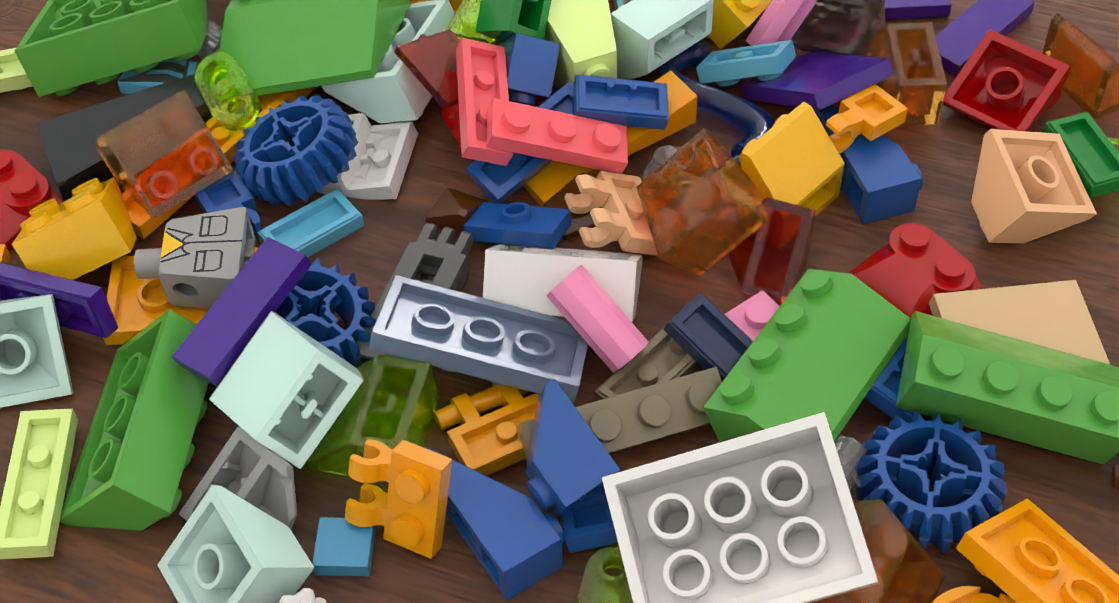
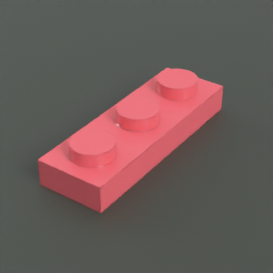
[456,38,513,166]
[486,98,628,174]

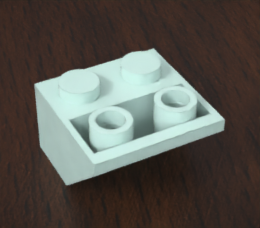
[611,0,713,80]
[209,311,364,469]

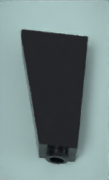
[36,74,218,201]

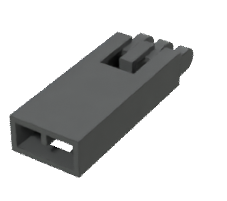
[356,222,474,387]

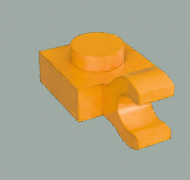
[826,84,908,154]

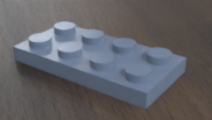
[369,275,588,403]

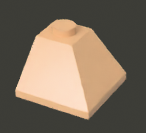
[971,129,1097,244]

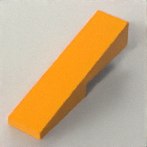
[523,70,697,207]

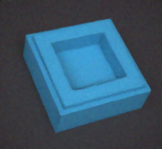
[312,517,376,576]

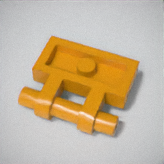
[433,383,540,476]

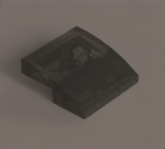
[791,0,883,56]

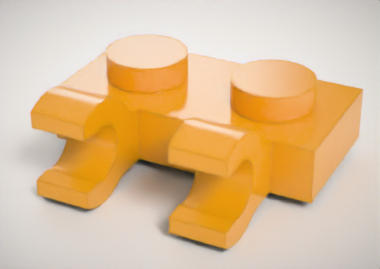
[345,439,452,559]

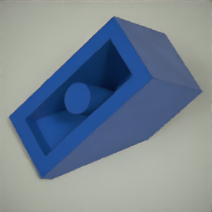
[498,33,560,107]
[526,378,620,518]

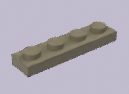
[517,367,722,462]

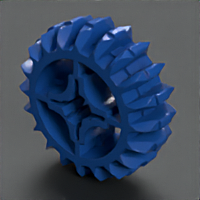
[233,95,358,206]
[275,257,376,367]
[854,411,1007,555]

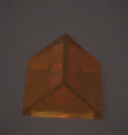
[1042,13,1119,120]

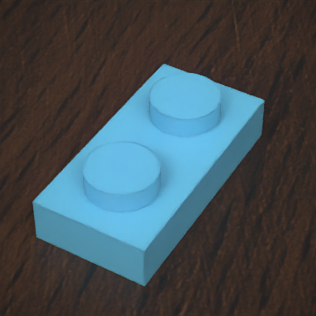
[696,40,796,86]

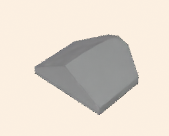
[179,425,297,530]

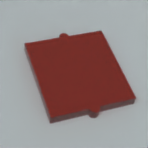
[394,29,460,109]

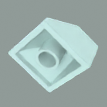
[0,294,74,408]
[157,485,315,603]

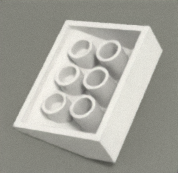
[602,412,879,603]

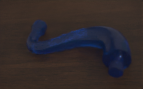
[660,40,775,176]

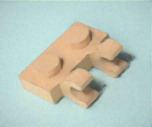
[564,171,671,256]

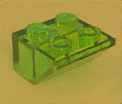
[307,355,438,483]

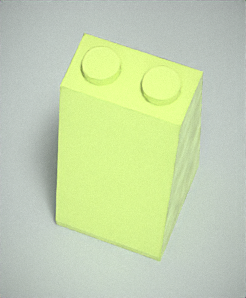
[544,0,617,90]

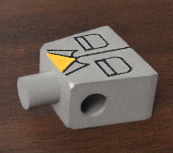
[134,207,256,308]

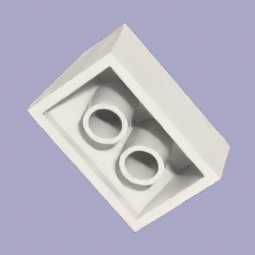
[483,244,643,322]

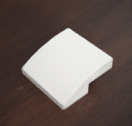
[317,113,418,200]

